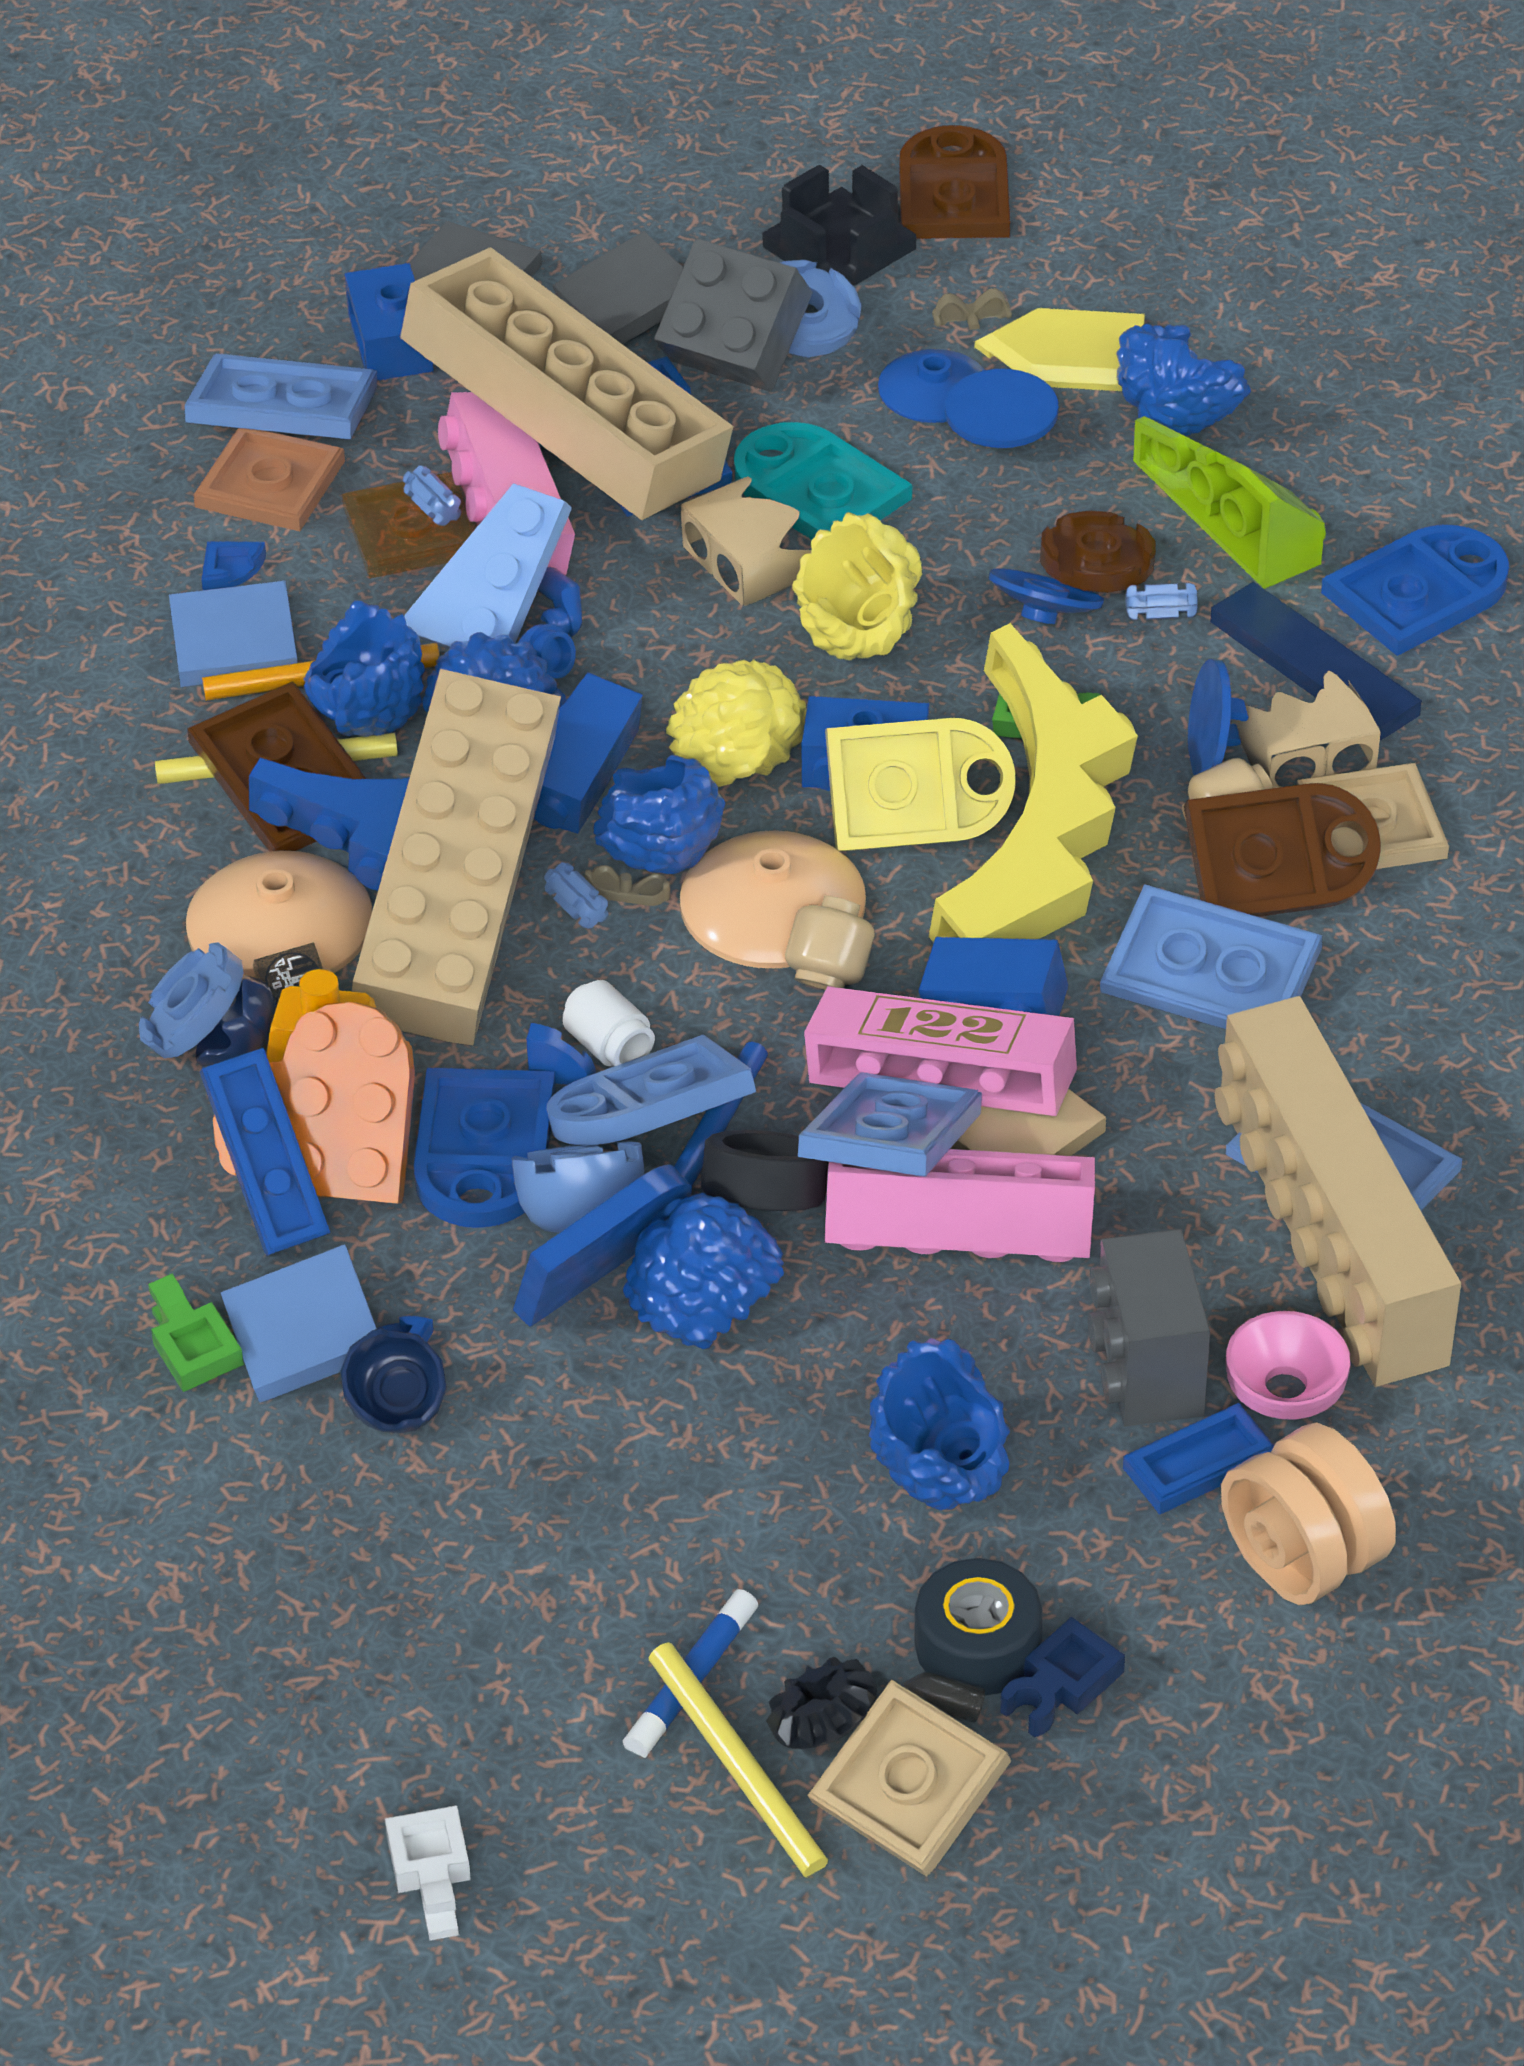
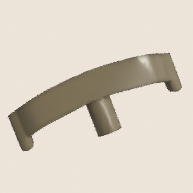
[932,288,1012,330]
[584,865,671,906]

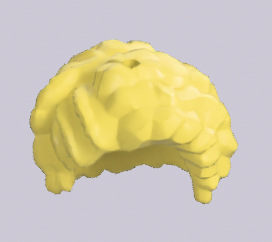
[792,512,922,661]
[666,660,807,787]

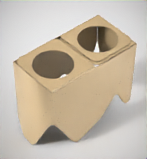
[681,477,812,606]
[1231,670,1380,788]

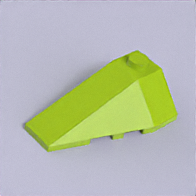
[1133,416,1326,589]

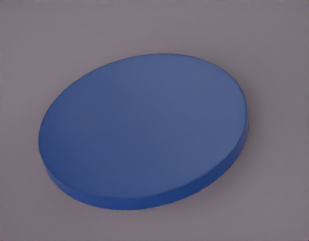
[945,369,1058,448]
[1188,659,1249,776]

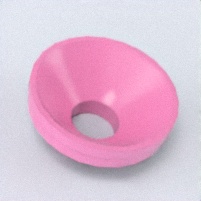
[1226,1311,1350,1420]

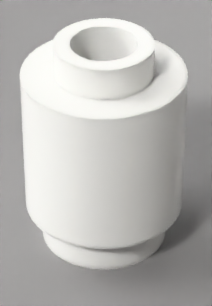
[563,980,655,1067]

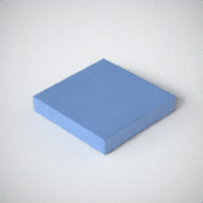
[169,581,298,687]
[221,1244,377,1402]

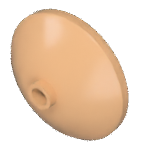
[680,831,866,968]
[186,851,372,989]

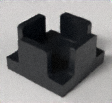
[762,165,917,287]

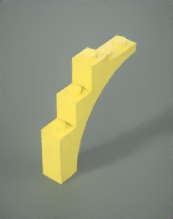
[929,623,1138,943]

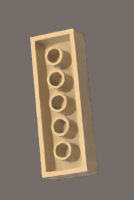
[400,247,733,520]
[352,669,561,1045]
[1215,996,1461,1387]

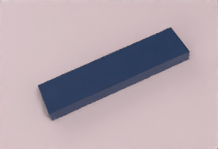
[1210,581,1422,741]

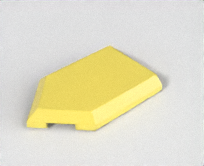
[975,308,1145,391]

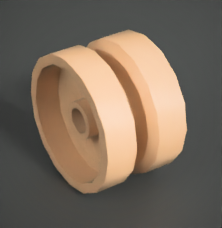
[1221,1422,1396,1605]

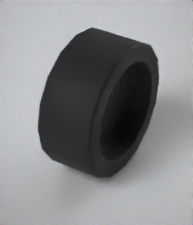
[701,1130,829,1211]

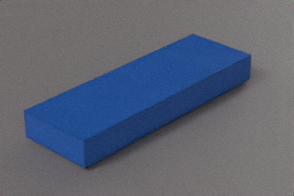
[199,1048,330,1256]

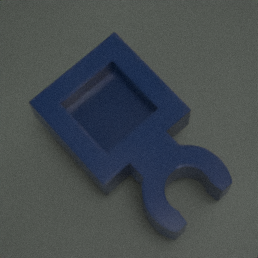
[1000,1617,1125,1737]

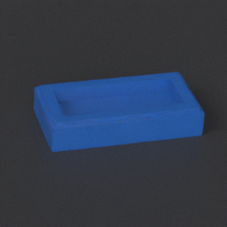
[1123,1403,1274,1515]

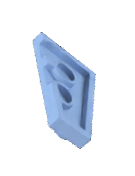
[404,483,572,649]

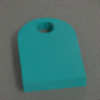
[734,422,912,540]

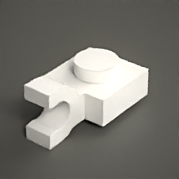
[385,1806,471,1940]

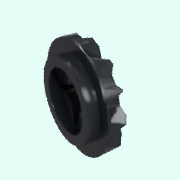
[766,1657,877,1749]

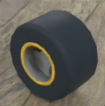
[914,1558,1043,1697]

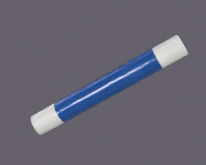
[623,1589,758,1758]

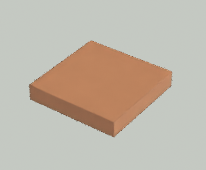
[194,428,345,531]

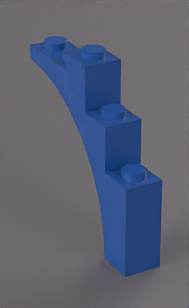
[249,672,643,891]

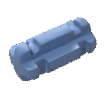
[403,466,461,526]
[1125,583,1198,620]
[544,862,609,929]

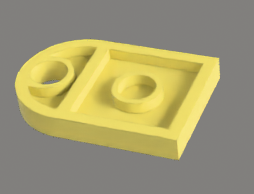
[825,718,1016,851]

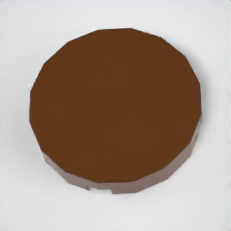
[1040,510,1156,593]

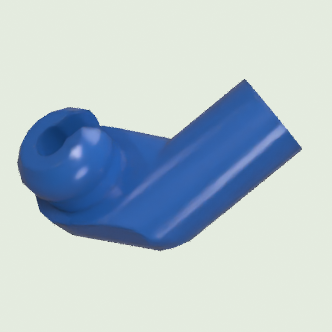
[538,567,582,637]

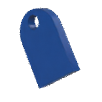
[1321,525,1509,656]
[414,1068,555,1228]
[513,1165,692,1327]

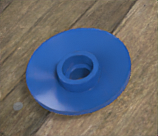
[878,349,985,423]
[988,568,1104,624]

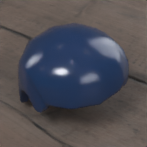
[195,975,278,1066]
[340,1328,447,1433]

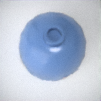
[511,1142,644,1233]

